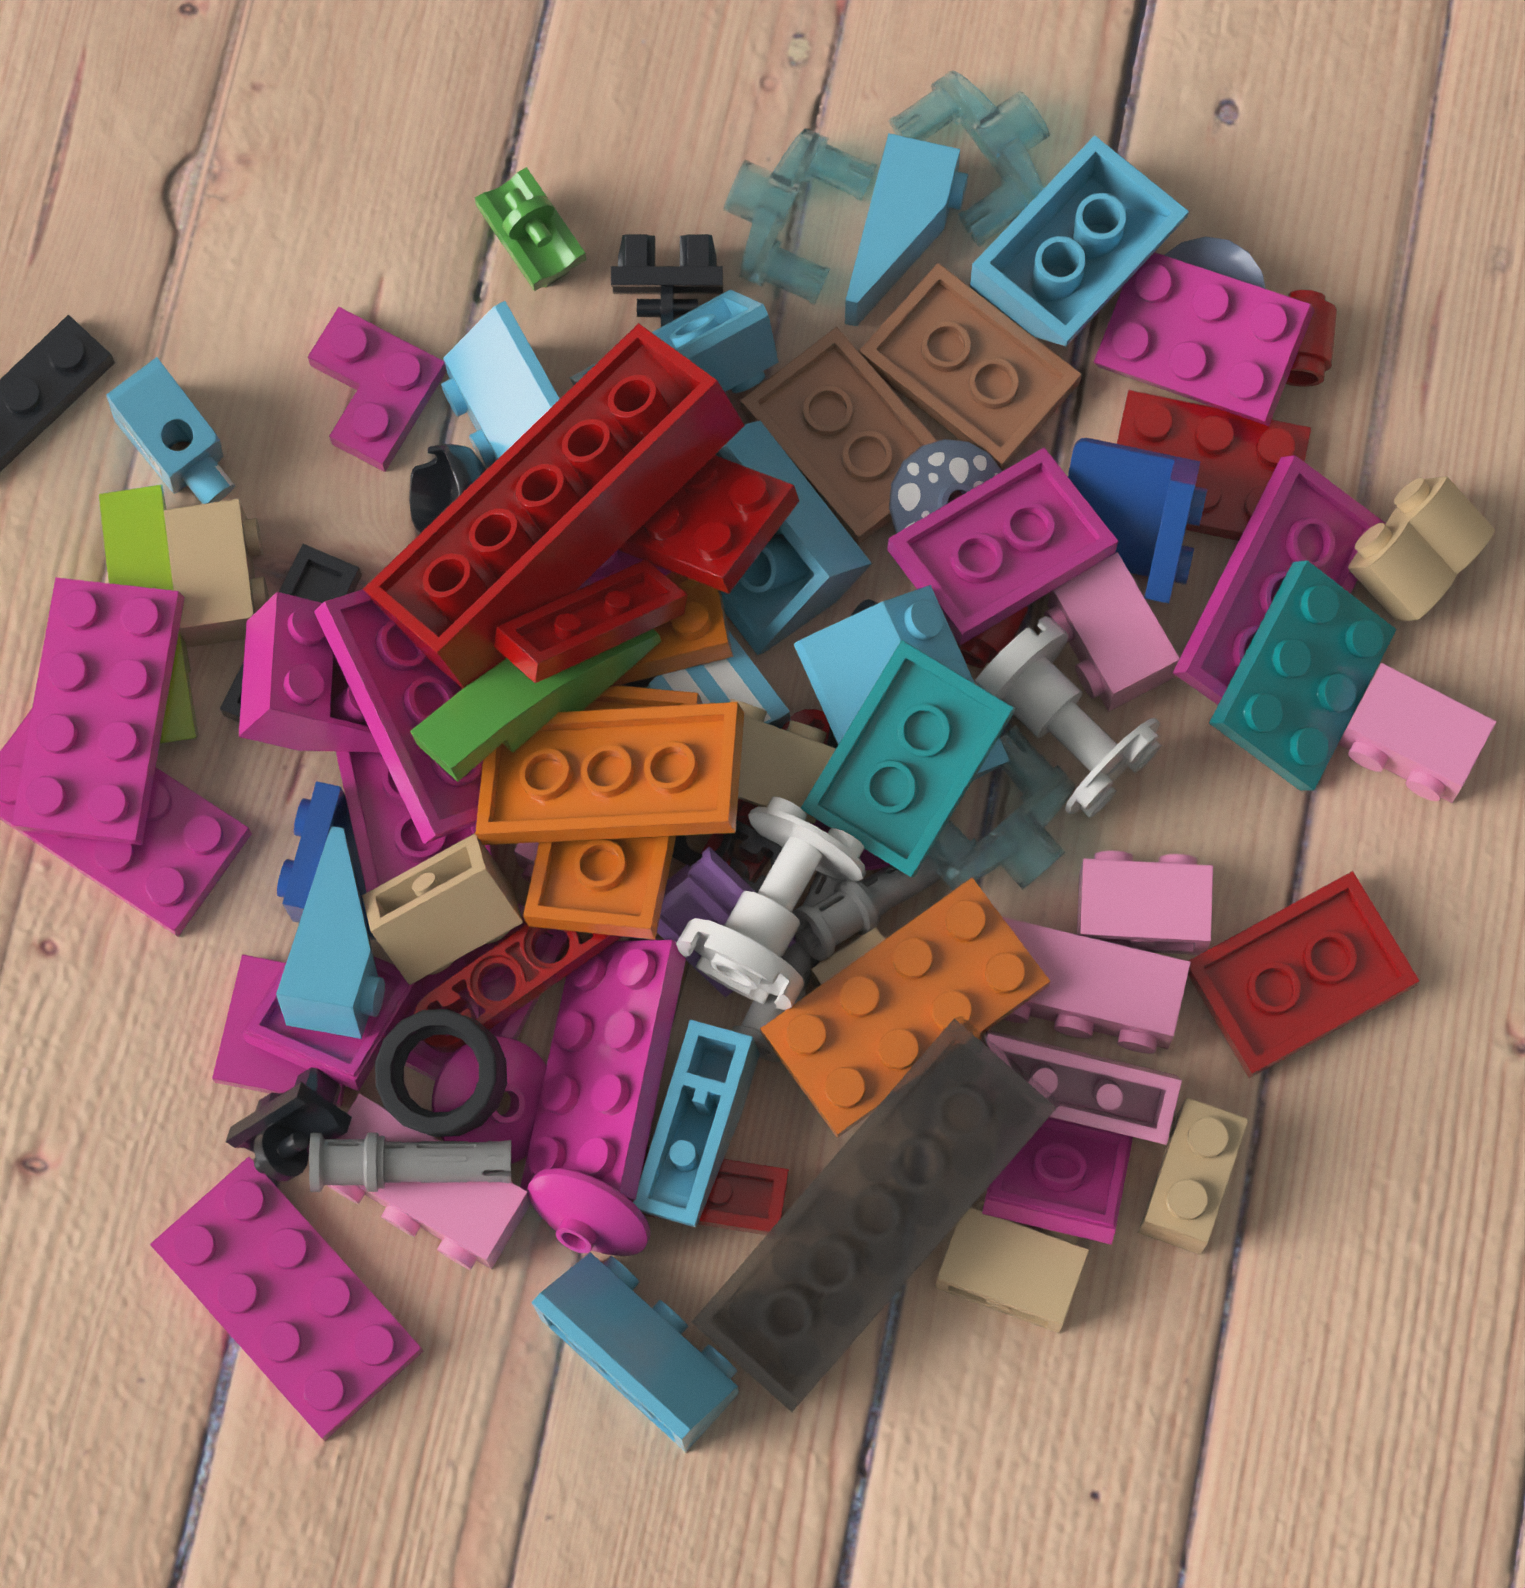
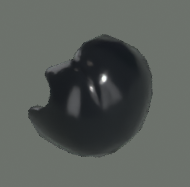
[409,444,486,535]

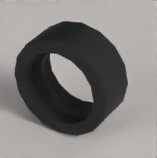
[375,1009,507,1137]

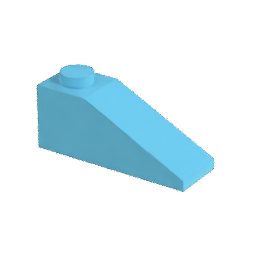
[845,133,968,326]
[276,826,385,1039]
[633,1019,760,1227]

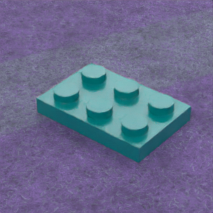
[1209,560,1397,791]
[801,640,1016,877]

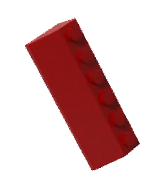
[363,323,745,688]

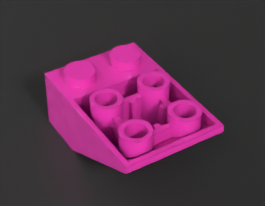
[239,592,381,753]

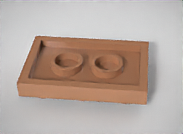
[859,263,1082,471]
[740,326,937,545]

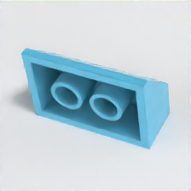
[970,135,1189,346]
[569,289,779,393]
[441,301,560,468]
[715,420,872,655]
[794,585,1010,781]
[531,1252,739,1453]

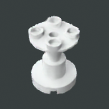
[975,616,1162,818]
[676,796,866,1010]

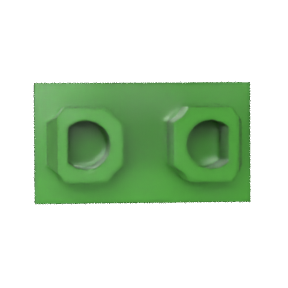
[475,167,586,291]

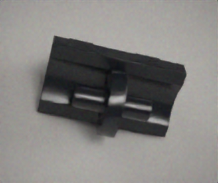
[611,234,723,327]
[226,1067,352,1181]

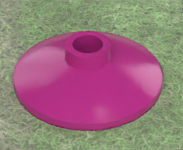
[432,1036,546,1164]
[527,1168,651,1256]

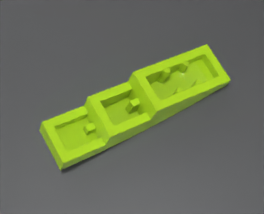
[99,484,199,744]

